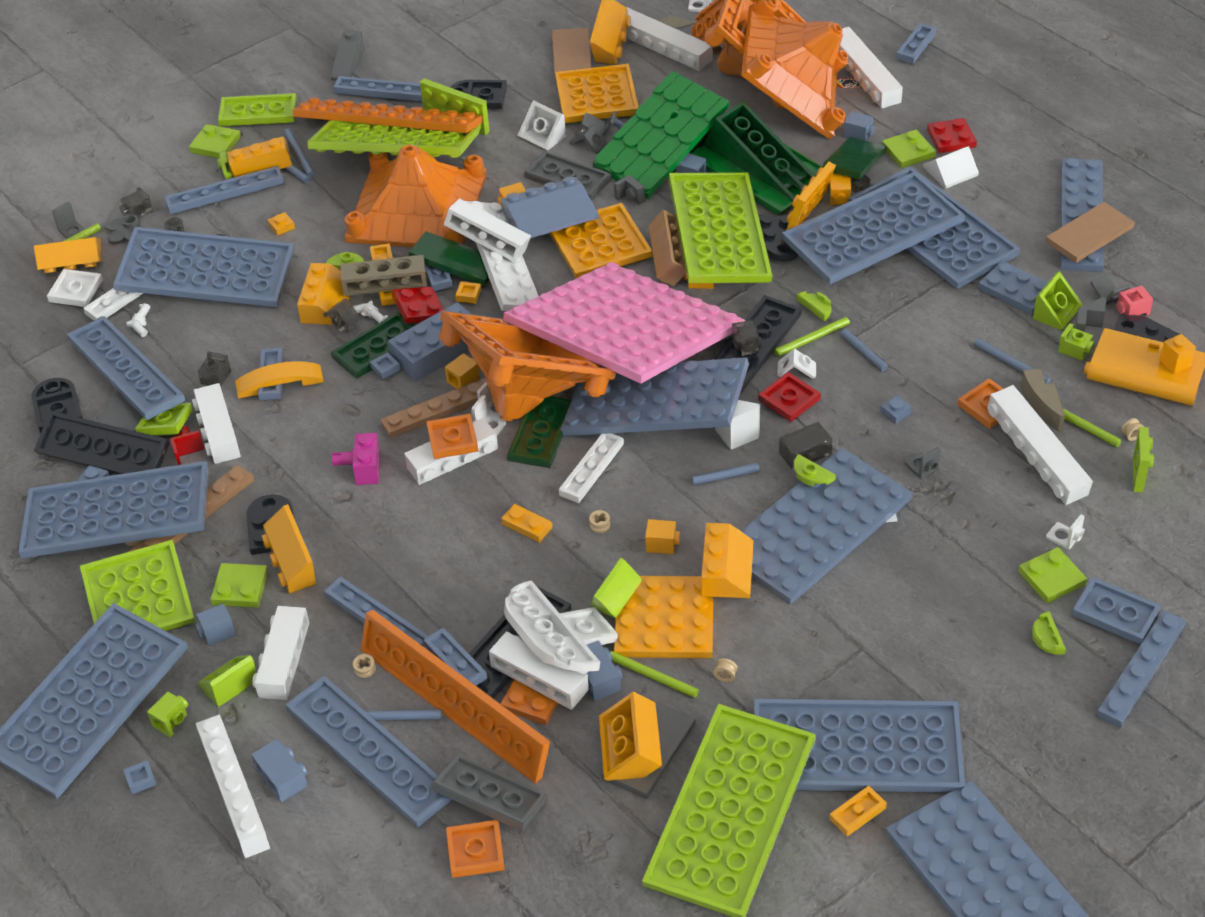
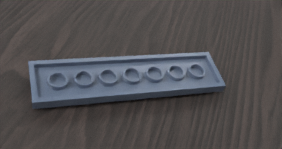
[1060,158,1104,272]
[67,316,185,420]
[286,676,452,828]

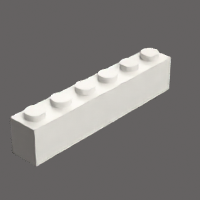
[626,7,713,71]
[839,27,903,109]
[987,385,1093,505]
[195,714,270,858]

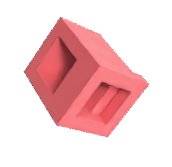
[1116,286,1153,316]

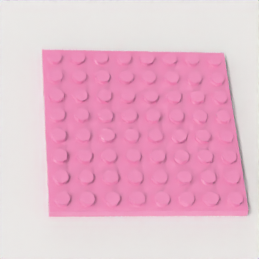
[503,262,745,383]

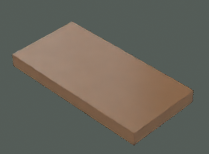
[552,28,591,79]
[1045,202,1135,263]

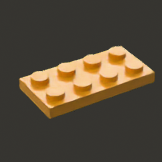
[786,162,836,231]

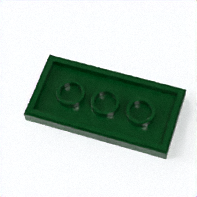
[823,137,886,179]
[409,231,489,286]
[331,312,415,379]
[507,396,572,468]

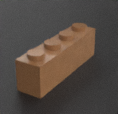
[648,210,686,287]

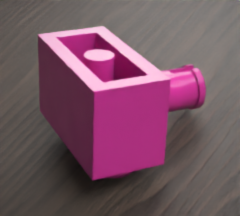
[332,433,380,485]

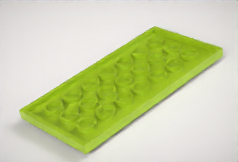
[307,120,479,158]
[669,173,772,284]
[642,704,816,917]

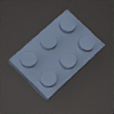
[978,261,1048,315]
[1072,577,1162,645]

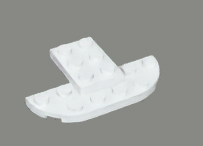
[504,580,618,674]

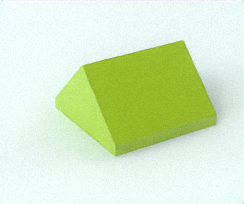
[1033,271,1083,330]
[590,558,643,618]
[197,655,257,708]

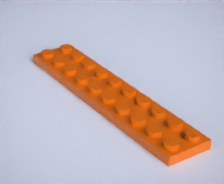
[293,97,482,133]
[360,610,550,784]

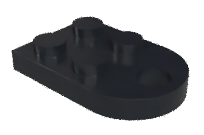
[450,80,507,110]
[758,215,798,262]
[1114,315,1180,342]
[32,378,83,434]
[247,494,294,555]

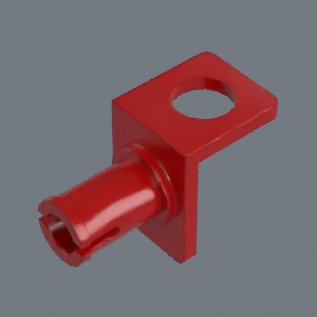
[170,425,204,465]

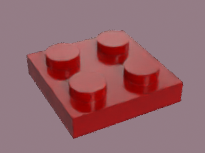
[927,118,977,153]
[392,287,444,324]
[758,372,821,422]

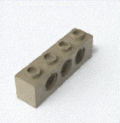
[341,255,427,296]

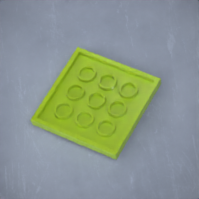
[80,540,196,631]

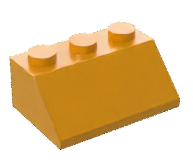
[590,0,631,65]
[227,136,292,177]
[34,237,102,273]
[297,263,351,325]
[261,504,316,594]
[701,523,753,598]
[599,691,662,781]

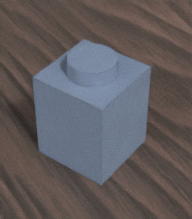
[843,111,875,141]
[674,153,706,173]
[195,603,236,646]

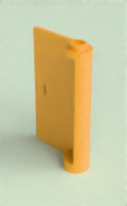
[1083,328,1205,406]

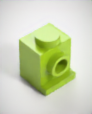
[1058,323,1095,361]
[147,692,188,738]

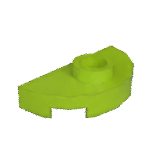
[217,151,234,180]
[326,252,364,271]
[796,291,831,322]
[794,454,836,486]
[1032,611,1066,655]

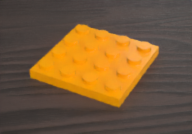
[555,64,639,123]
[549,203,653,279]
[614,576,713,658]

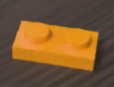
[501,504,553,543]
[829,786,887,837]

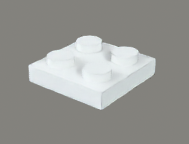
[47,269,103,307]

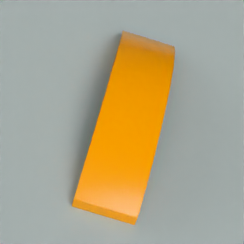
[235,361,324,399]

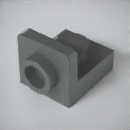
[614,175,645,205]

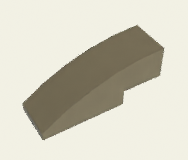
[1021,369,1065,431]

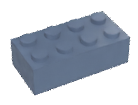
[388,302,472,382]

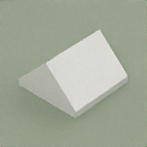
[517,100,566,150]
[923,146,979,189]
[715,400,760,450]

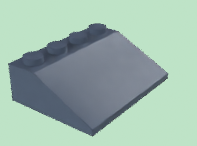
[501,177,599,238]

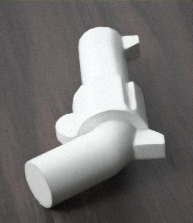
[351,301,389,323]
[127,303,150,337]

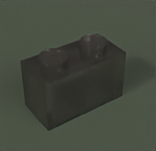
[779,422,833,470]

